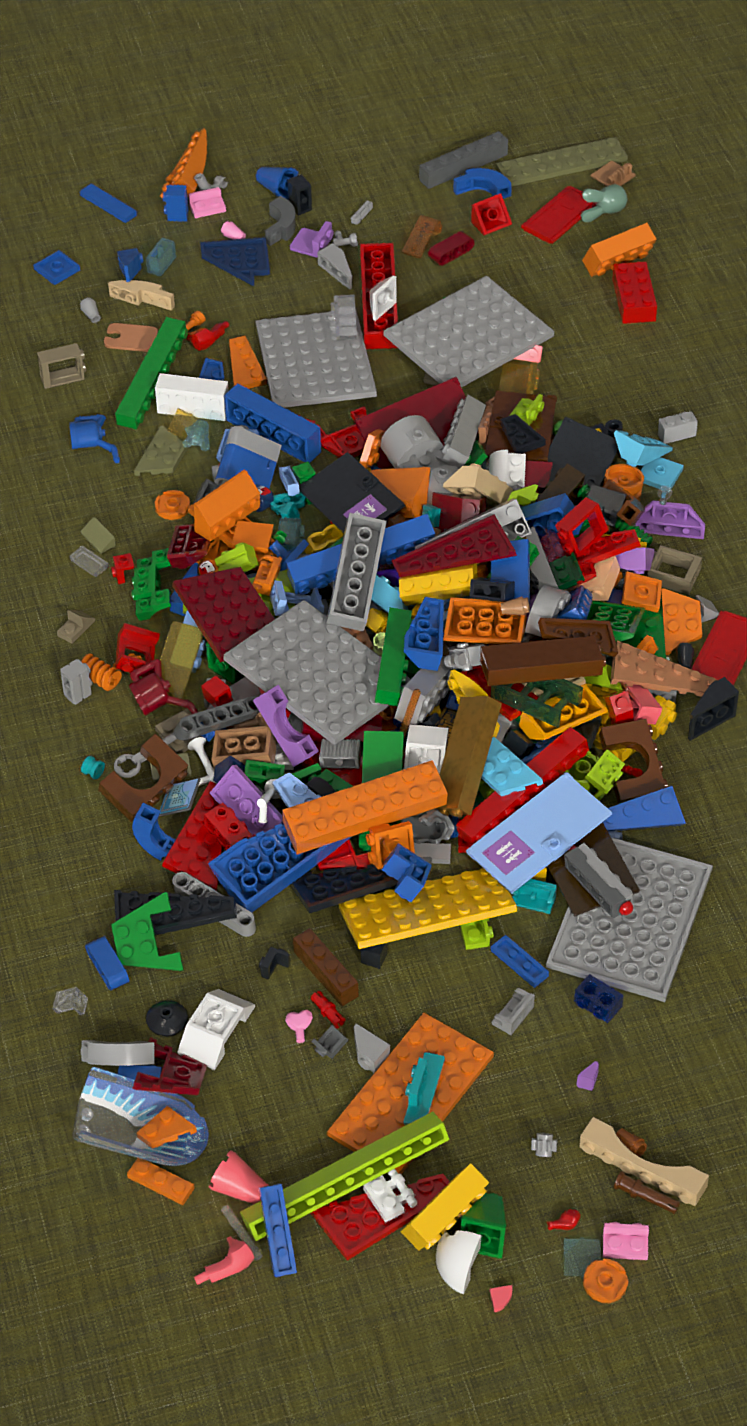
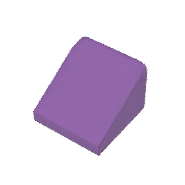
[577,1061,599,1091]

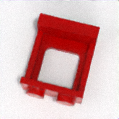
[115,623,160,677]

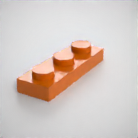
[127,1158,195,1205]

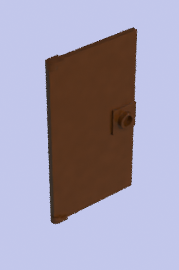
[485,391,557,462]

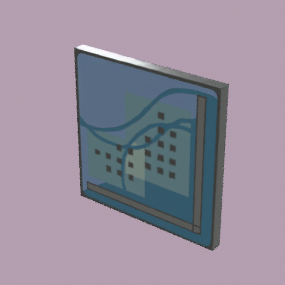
[159,778,201,817]

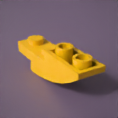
[448,670,500,738]

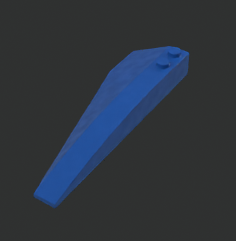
[208,823,352,913]

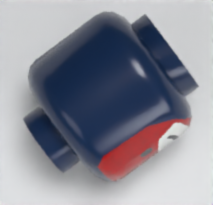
[255,486,274,512]

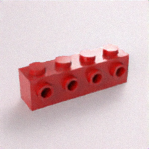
[203,802,256,850]

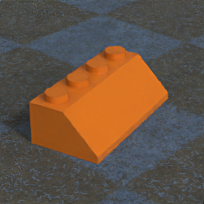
[194,470,260,542]

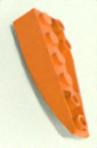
[160,128,207,198]

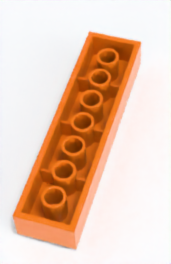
[282,760,448,854]

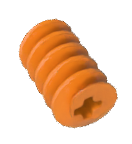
[81,653,122,691]

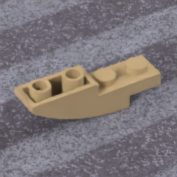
[108,280,175,311]

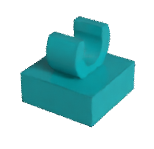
[276,502,300,527]

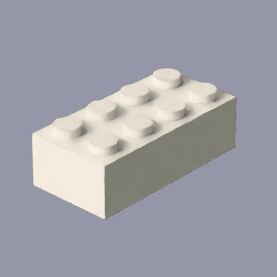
[155,373,229,421]

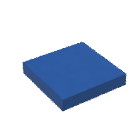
[34,250,80,285]

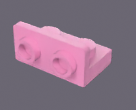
[189,187,226,218]
[603,1222,649,1260]

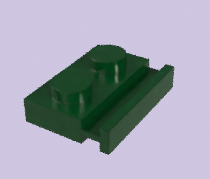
[549,552,585,590]

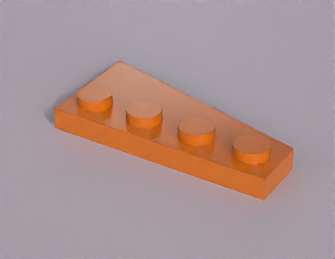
[229,336,267,389]

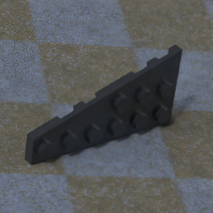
[290,864,398,914]
[114,890,237,935]

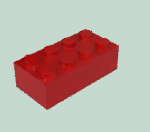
[612,261,657,324]

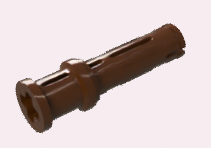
[614,1171,680,1215]

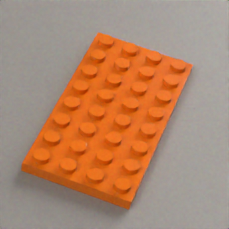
[327,1013,494,1174]

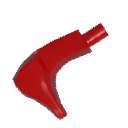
[186,321,229,351]

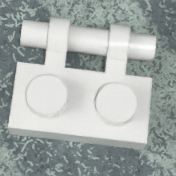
[363,1169,418,1223]

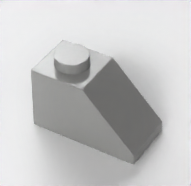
[354,1024,390,1073]

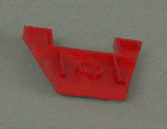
[317,406,367,458]
[317,839,371,871]

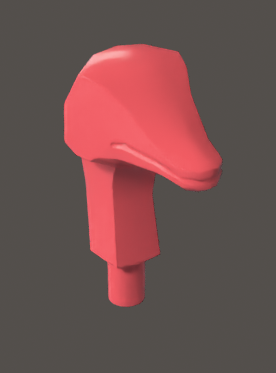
[194,1236,255,1285]

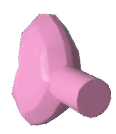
[286,1010,313,1043]

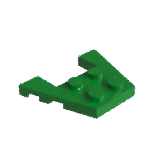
[111,892,184,971]

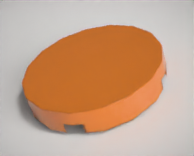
[155,490,190,520]
[583,1259,628,1303]

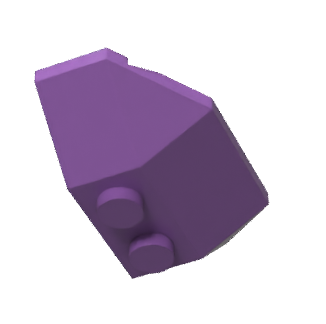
[636,501,705,539]

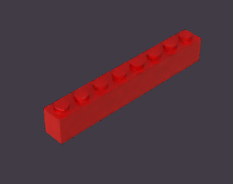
[456,727,589,846]

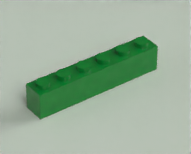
[375,607,414,706]

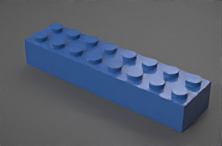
[287,514,435,595]

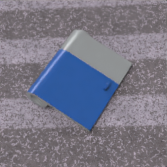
[215,426,282,489]

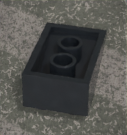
[688,677,739,741]

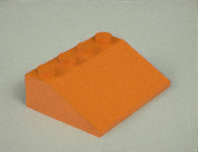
[371,467,430,521]
[443,597,527,645]

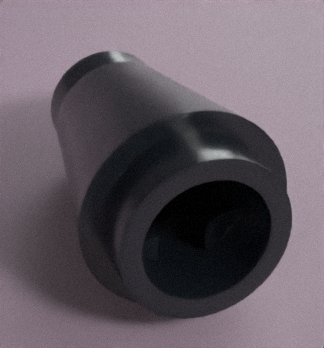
[676,643,695,669]

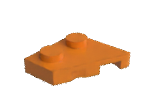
[136,1106,197,1149]

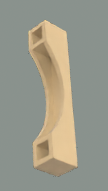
[580,1117,709,1206]

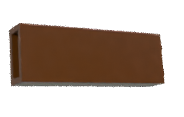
[479,636,606,686]

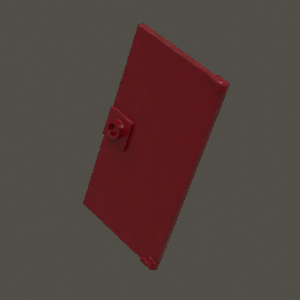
[355,377,479,469]

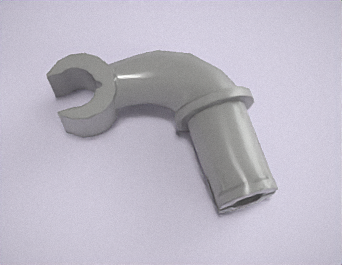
[194,173,228,191]

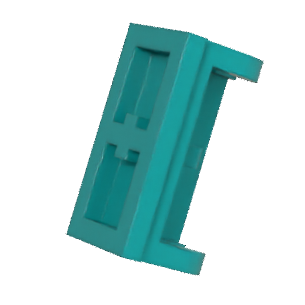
[512,879,557,914]

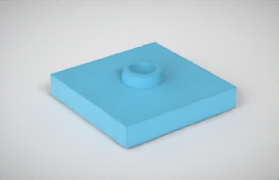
[641,457,684,492]

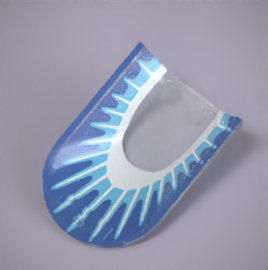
[72,1067,208,1166]

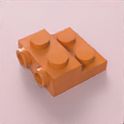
[366,821,415,870]

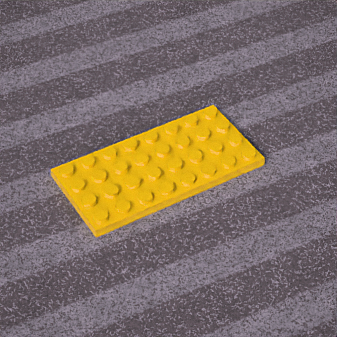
[339,868,517,949]

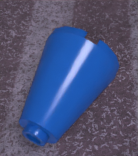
[256,167,299,200]

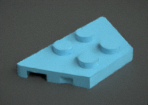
[481,737,543,796]

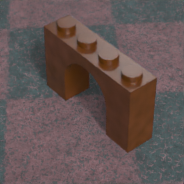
[599,719,668,804]
[98,733,189,822]

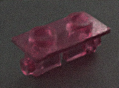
[541,528,565,562]

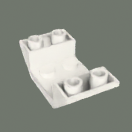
[404,725,449,774]
[178,989,255,1070]

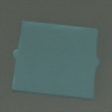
[564,1237,601,1278]

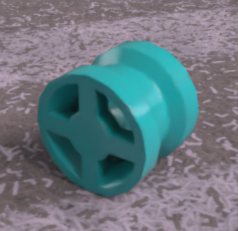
[81,756,105,779]

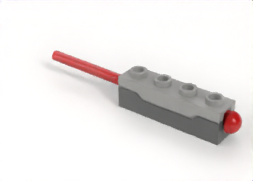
[564,843,633,919]

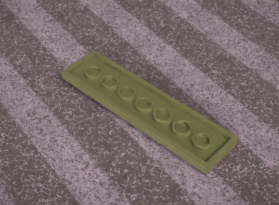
[496,137,628,187]

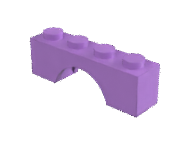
[253,684,319,767]

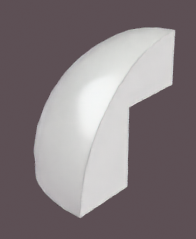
[436,1231,481,1294]

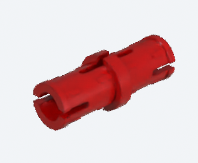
[311,991,346,1028]

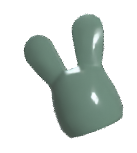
[581,184,627,222]

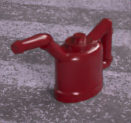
[128,659,198,716]

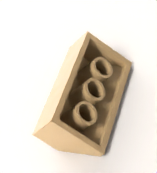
[443,464,513,510]

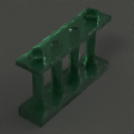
[491,679,583,728]

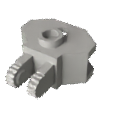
[444,642,484,671]

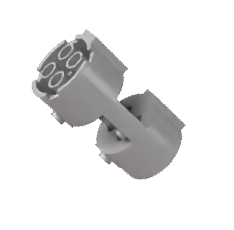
[381,415,459,505]

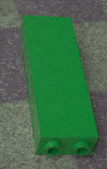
[359,731,404,853]

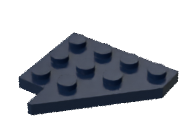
[200,237,270,286]

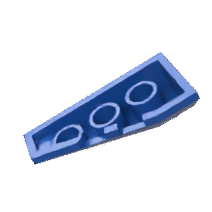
[404,597,444,671]

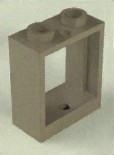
[37,343,86,389]
[645,545,702,595]

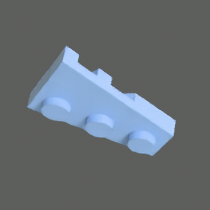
[272,772,321,808]

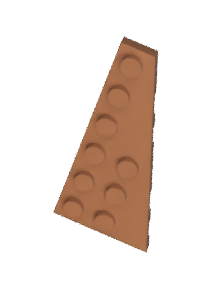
[610,640,716,697]

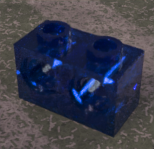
[574,974,624,1023]

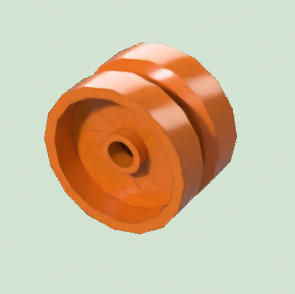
[603,464,644,502]

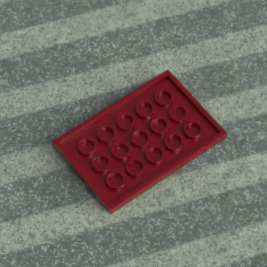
[173,567,275,662]

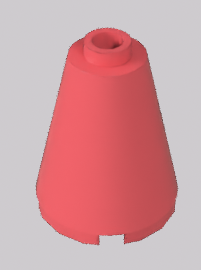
[208,1150,269,1204]

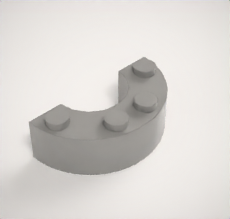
[525,585,571,637]

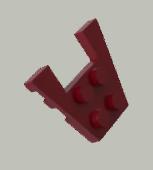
[132,1037,207,1095]

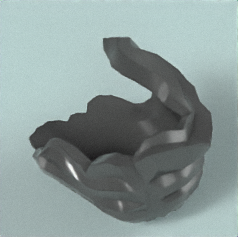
[401,808,455,844]

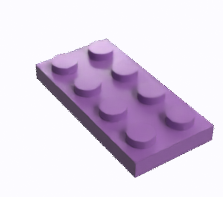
[210,765,283,835]

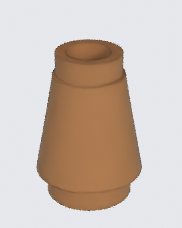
[501,596,530,615]

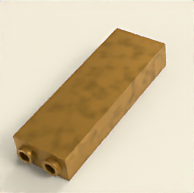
[436,696,502,817]

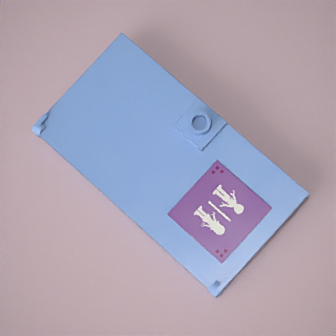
[466,772,612,894]

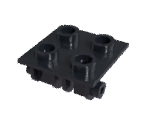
[587,484,626,527]

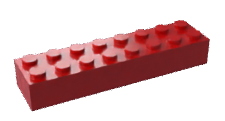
[360,243,398,349]

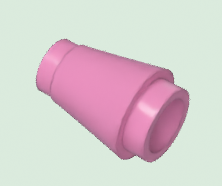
[221,221,246,240]

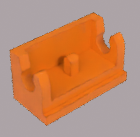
[252,555,282,596]

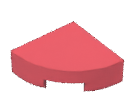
[490,1285,512,1312]

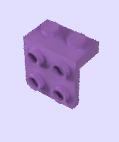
[290,221,334,258]

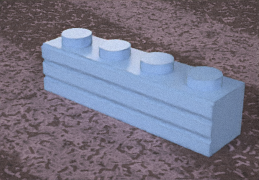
[279,466,300,496]

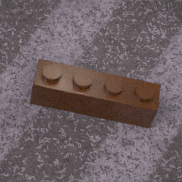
[293,928,359,1007]

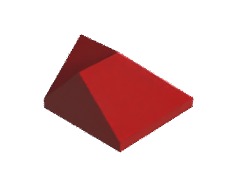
[471,193,512,236]

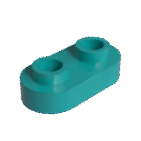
[270,492,306,512]

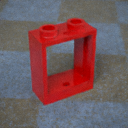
[555,497,609,557]

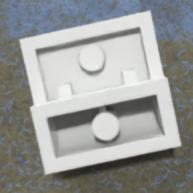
[489,450,526,488]

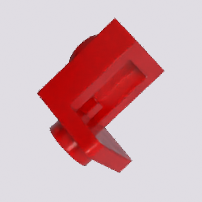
[111,553,134,584]

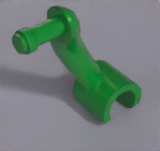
[272,530,287,544]

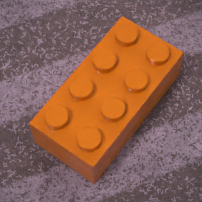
[582,223,657,277]

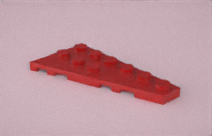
[530,529,641,570]
[162,781,222,891]
[311,1174,450,1261]

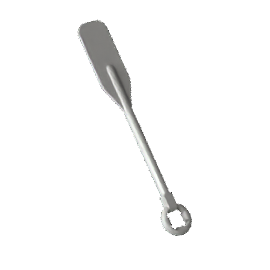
[114,677,260,778]

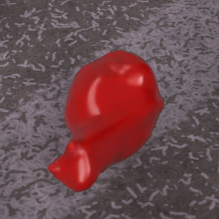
[547,1209,581,1230]

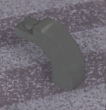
[265,196,296,246]

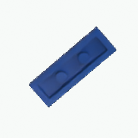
[491,935,549,988]

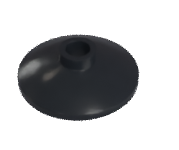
[146,1000,188,1037]

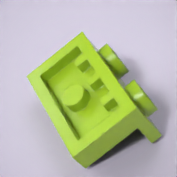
[509,394,544,425]
[460,918,493,950]

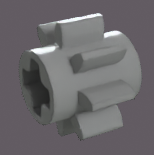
[531,1133,557,1157]

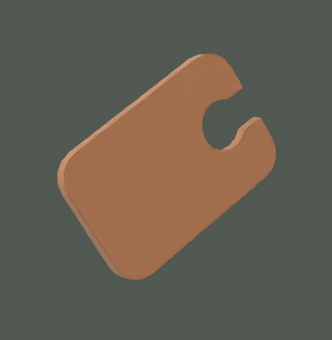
[104,323,158,352]

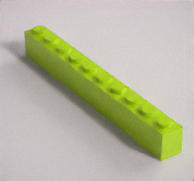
[240,1111,449,1241]

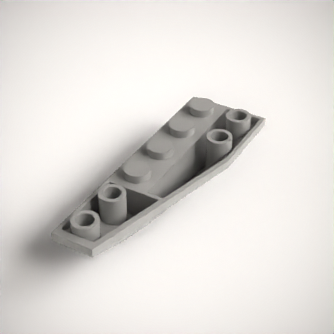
[415,498,532,549]

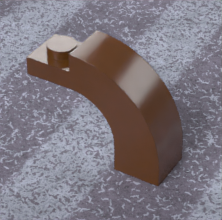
[603,479,645,526]

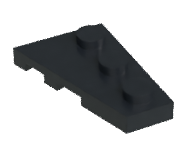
[500,414,546,454]

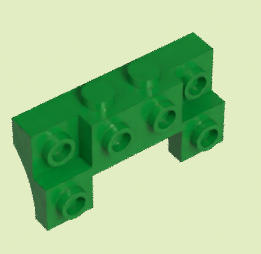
[131,548,171,621]

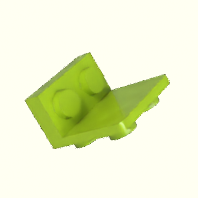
[584,749,625,801]

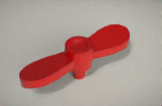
[621,765,644,777]

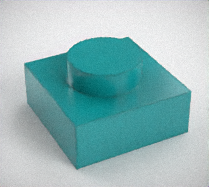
[422,504,441,527]

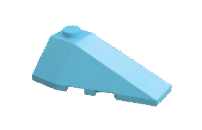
[614,430,673,467]

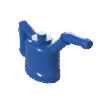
[69,414,120,463]

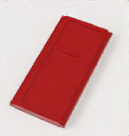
[521,186,597,244]
[691,611,747,686]

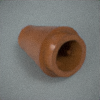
[616,1128,647,1157]

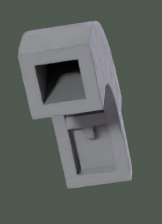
[81,1040,154,1065]

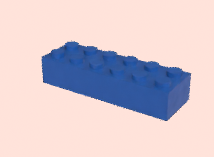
[224,383,321,463]

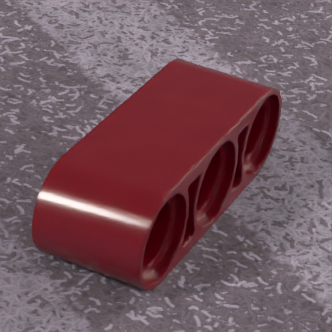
[428,231,475,266]

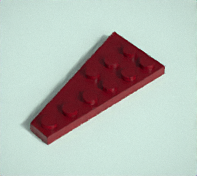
[391,514,517,577]

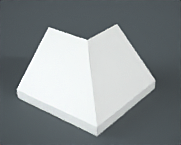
[370,275,396,321]

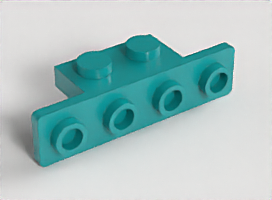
[404,1052,445,1125]

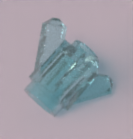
[183,419,210,452]

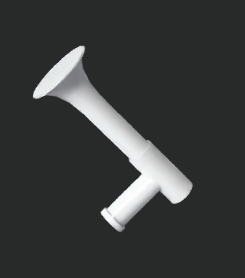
[188,737,217,787]
[257,779,280,823]

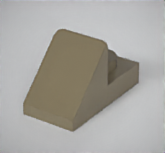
[57,610,95,644]

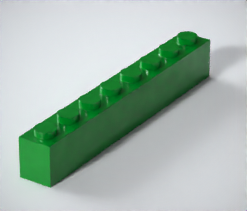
[115,317,188,429]

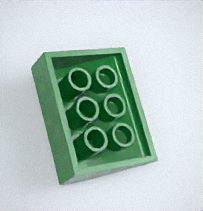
[587,601,646,642]

